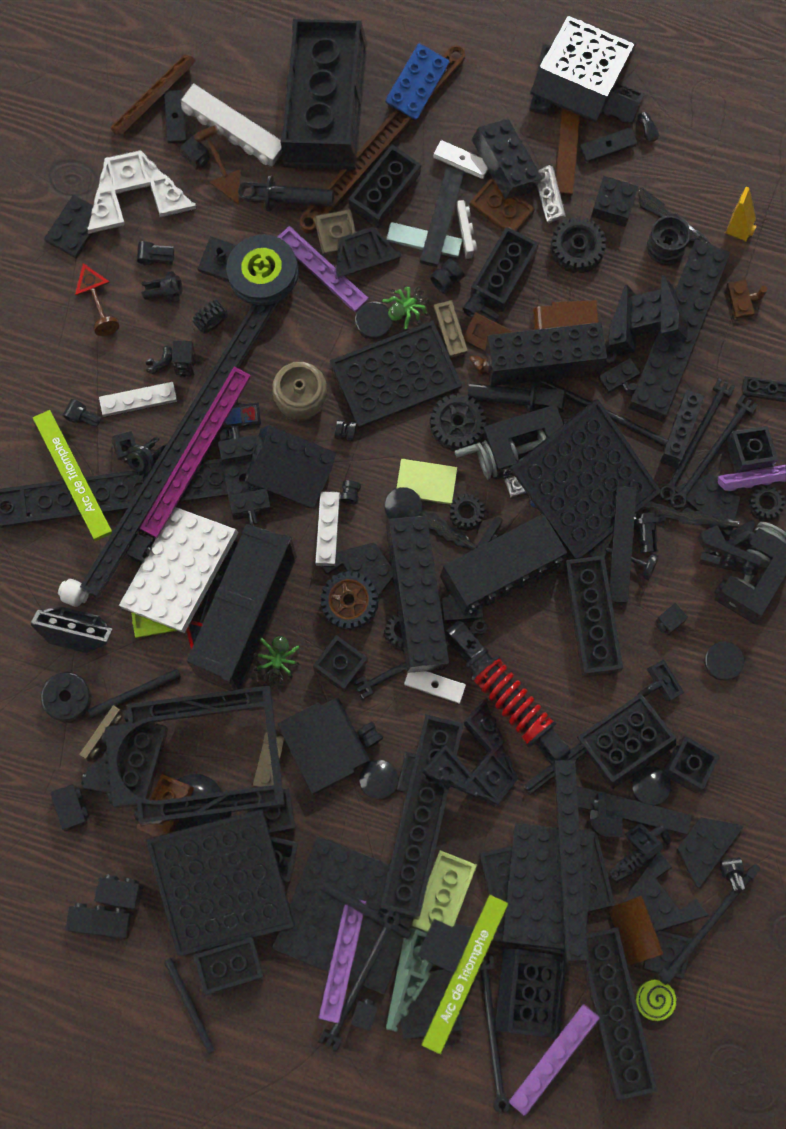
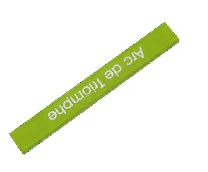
[33,410,112,541]
[422,895,508,1054]

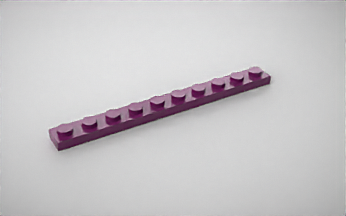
[140,367,251,539]

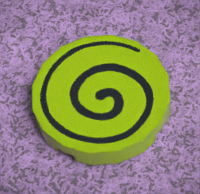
[635,980,676,1021]

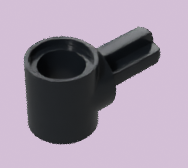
[462,293,499,322]
[62,399,101,427]
[720,857,745,894]

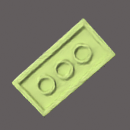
[411,851,477,932]

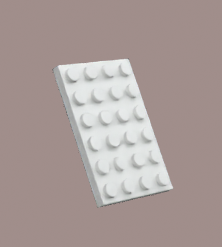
[119,507,238,633]

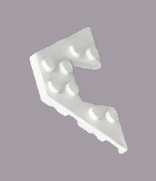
[88,151,196,234]

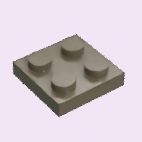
[314,210,356,254]

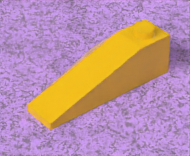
[725,187,756,241]

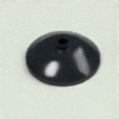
[176,774,222,830]

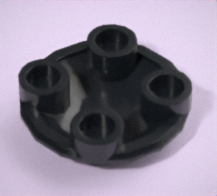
[385,487,422,519]
[359,760,399,799]
[632,766,671,805]

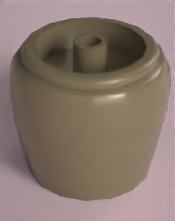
[272,362,327,422]

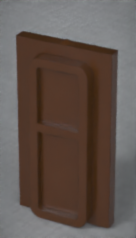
[463,312,514,350]

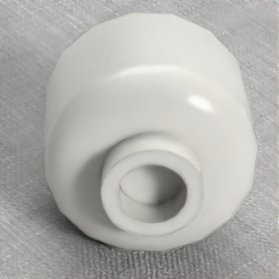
[58,579,89,607]

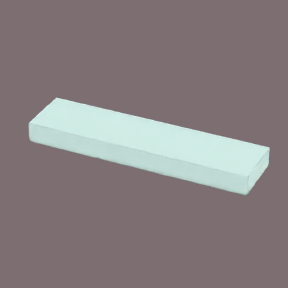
[387,222,462,258]

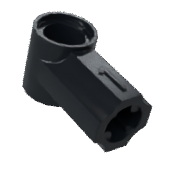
[136,241,174,265]

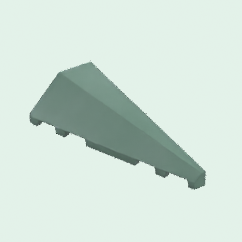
[386,927,434,1031]

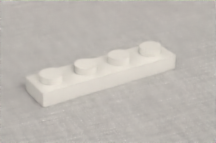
[99,382,177,417]
[316,492,340,566]

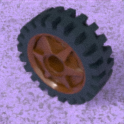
[321,571,379,629]

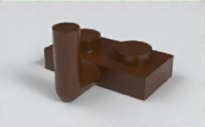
[727,279,768,319]

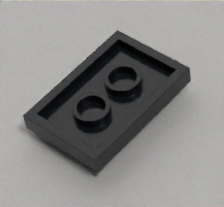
[44,194,94,258]

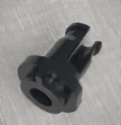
[141,271,182,302]
[127,437,166,476]
[634,513,662,553]

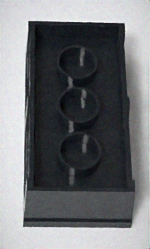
[280,19,367,170]
[187,524,297,691]

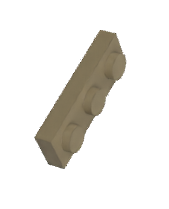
[434,300,468,358]
[79,705,122,761]

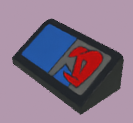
[223,402,261,428]

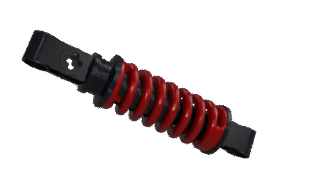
[444,621,571,765]

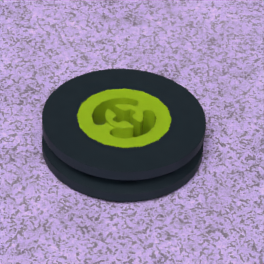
[226,235,299,305]

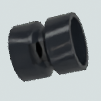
[430,259,465,294]

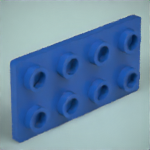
[385,43,449,120]

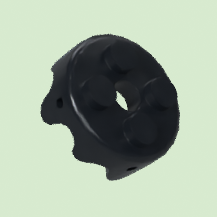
[41,672,92,723]

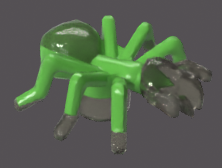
[382,285,430,331]
[253,636,300,684]

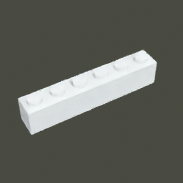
[181,84,282,167]

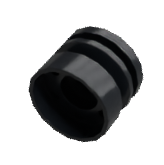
[647,216,690,265]

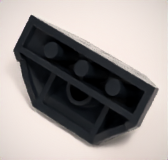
[31,607,112,653]

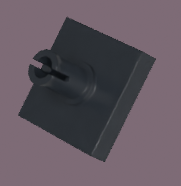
[197,236,236,282]

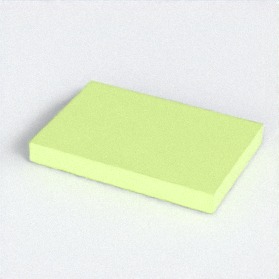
[397,459,457,505]

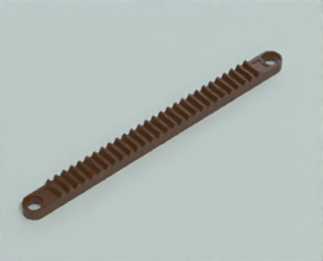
[300,45,465,233]

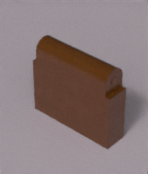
[533,300,601,379]

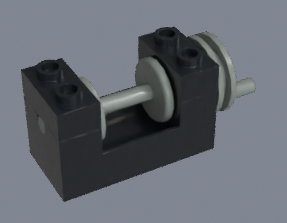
[454,405,563,480]
[714,522,786,624]

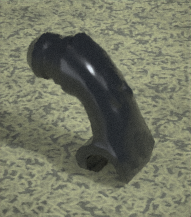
[637,112,659,142]
[146,345,172,374]

